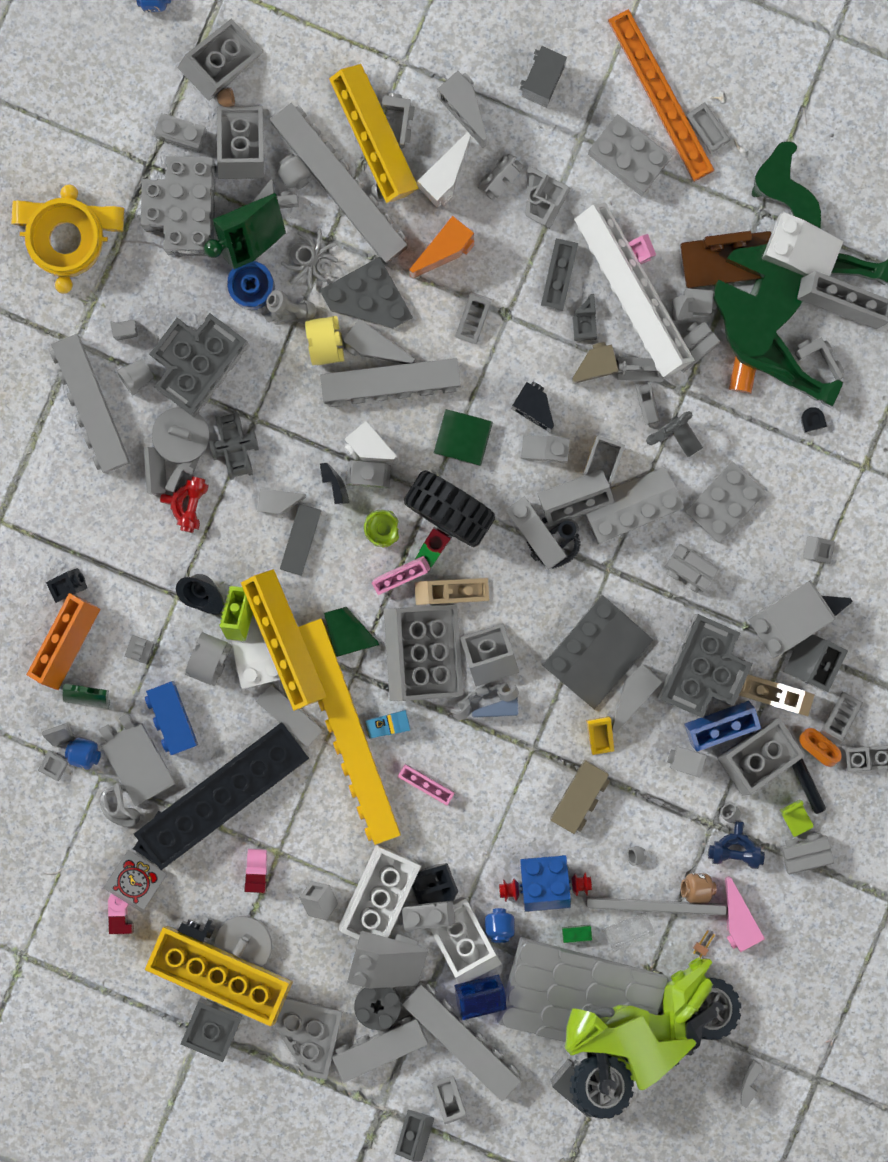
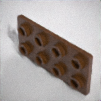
[680,231,772,288]

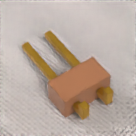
[693,930,715,958]

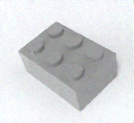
[588,114,672,197]

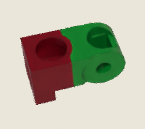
[415,527,452,572]

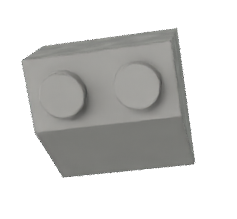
[460,623,519,687]

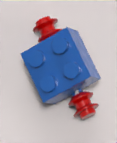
[499,855,592,912]

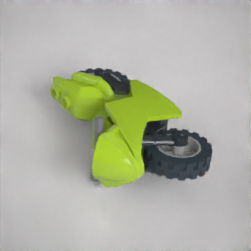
[564,957,742,1119]

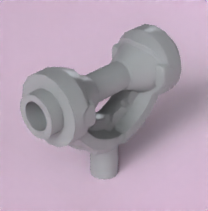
[265,290,316,324]

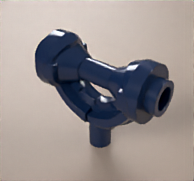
[708,821,765,869]

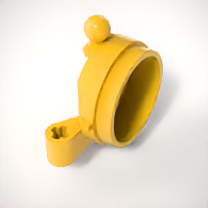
[11,184,125,294]

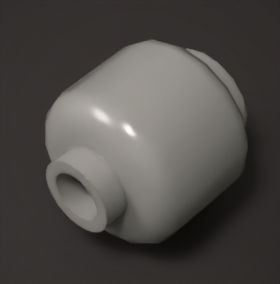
[277,154,312,190]

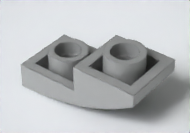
[846,745,888,772]

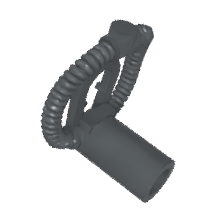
[646,411,703,457]

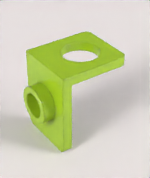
[779,799,814,837]

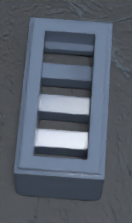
[472,697,518,718]

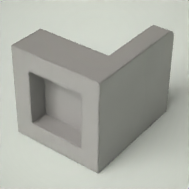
[299,881,338,920]

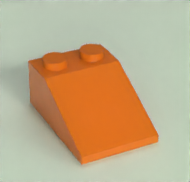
[409,216,475,279]

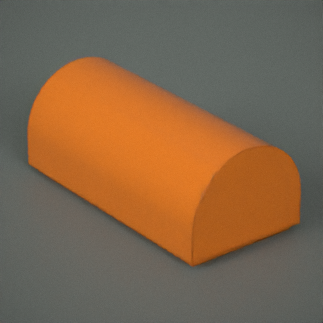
[729,356,756,394]

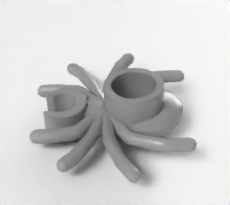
[281,229,338,289]

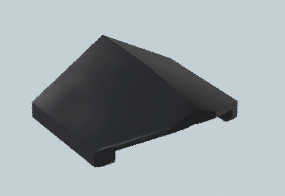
[412,863,458,904]

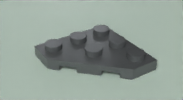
[319,257,413,329]

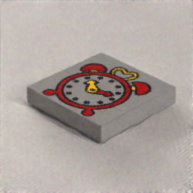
[103,850,167,912]

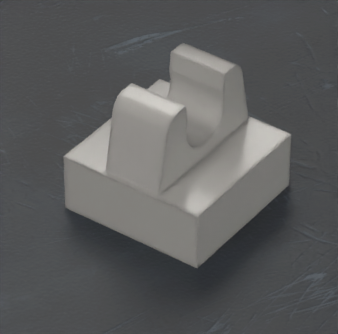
[124,635,154,664]

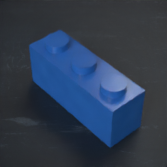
[144,681,199,755]
[684,700,762,752]

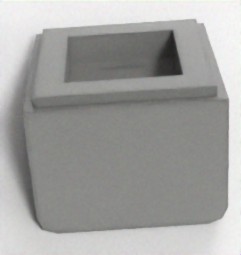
[803,536,835,564]

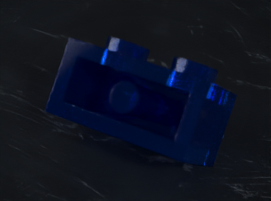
[454,974,507,1020]

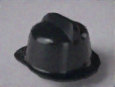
[176,574,224,615]

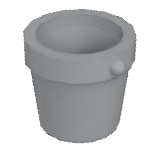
[117,359,154,396]

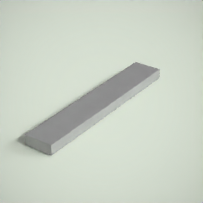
[586,897,726,915]

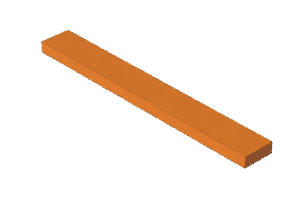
[608,9,714,182]

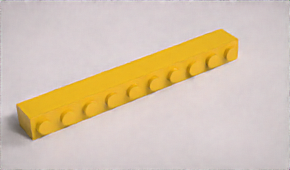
[298,618,401,845]

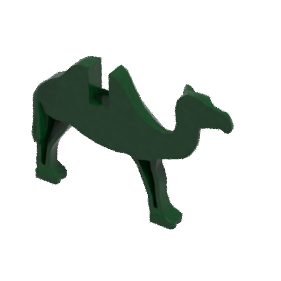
[713,142,888,407]

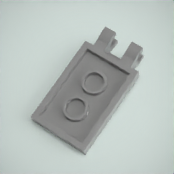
[99,713,176,806]

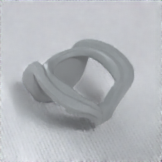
[100,783,140,827]

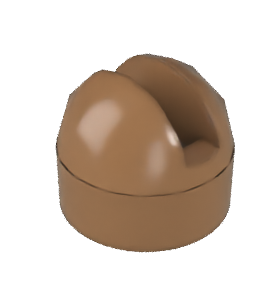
[217,88,235,107]

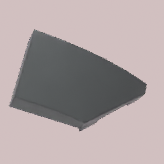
[572,294,597,341]

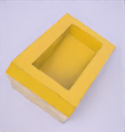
[586,716,615,755]

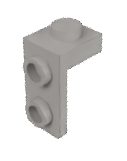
[382,93,415,148]
[795,337,844,380]

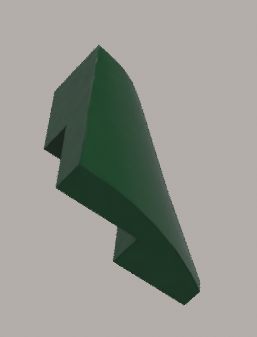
[324,607,379,657]
[63,684,110,709]

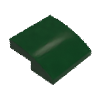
[434,409,493,466]

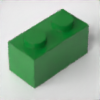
[562,925,592,943]

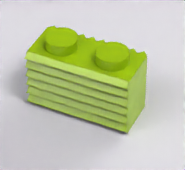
[219,586,253,641]

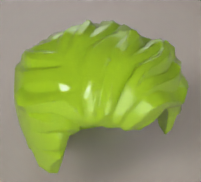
[364,510,399,548]

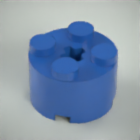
[227,261,275,310]

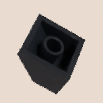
[511,381,554,433]

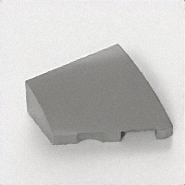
[525,166,571,229]

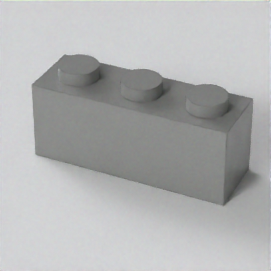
[537,469,615,526]

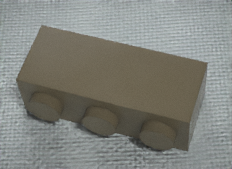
[550,760,610,834]

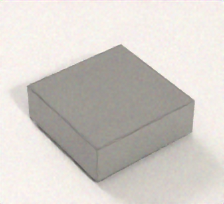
[38,750,68,781]

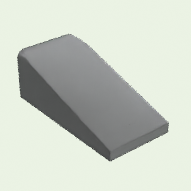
[42,723,75,746]

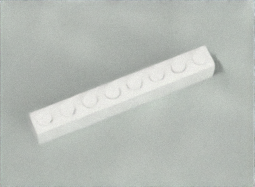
[574,203,695,377]

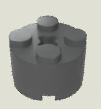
[354,987,401,1030]

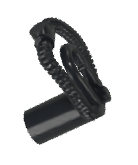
[527,517,581,569]

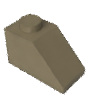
[572,342,618,384]

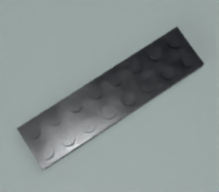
[134,722,309,871]

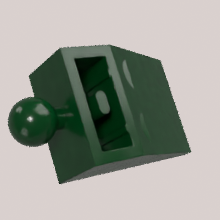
[204,193,286,269]

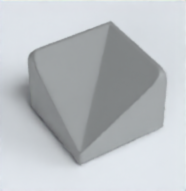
[110,320,138,341]

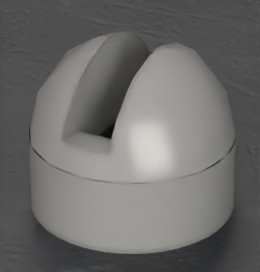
[370,183,384,202]
[720,802,741,823]
[627,846,647,866]

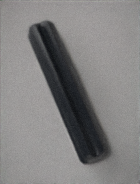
[792,758,826,814]

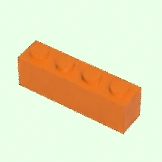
[26,593,101,690]

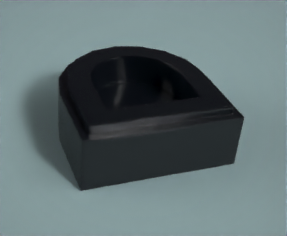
[801,407,827,433]

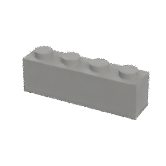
[797,271,888,329]
[332,1015,428,1083]

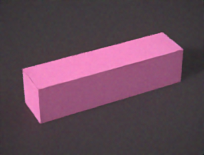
[372,556,430,595]
[398,764,454,805]

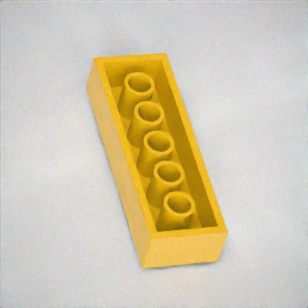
[144,926,293,1027]

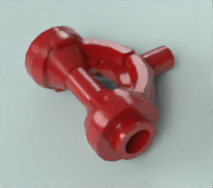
[160,476,209,533]

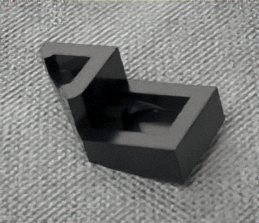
[320,463,349,505]

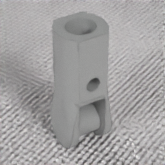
[635,381,660,425]

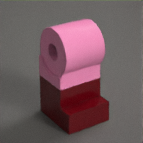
[244,849,267,893]
[108,894,134,934]

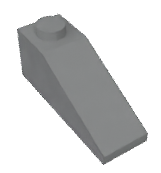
[343,319,415,364]
[506,496,567,570]
[612,663,662,733]

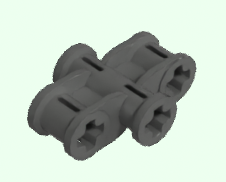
[209,410,259,480]

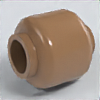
[681,873,717,903]

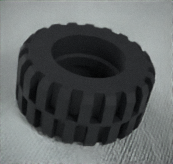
[404,470,495,547]

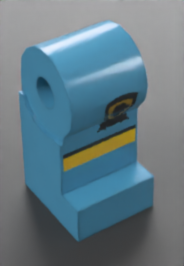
[365,710,410,739]

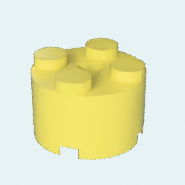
[305,316,345,366]

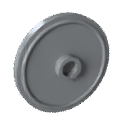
[152,407,209,464]
[215,916,272,967]

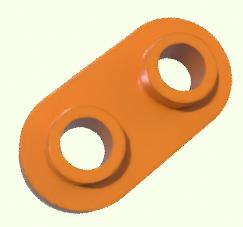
[799,728,842,767]

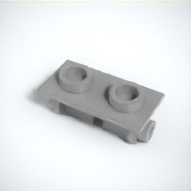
[478,154,523,200]
[617,357,663,382]

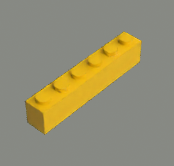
[329,64,419,203]
[241,569,327,711]

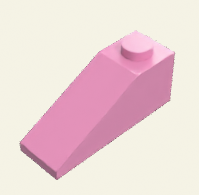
[725,876,765,952]

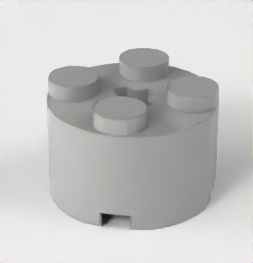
[185,632,232,686]

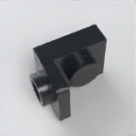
[46,568,87,603]
[178,918,216,942]

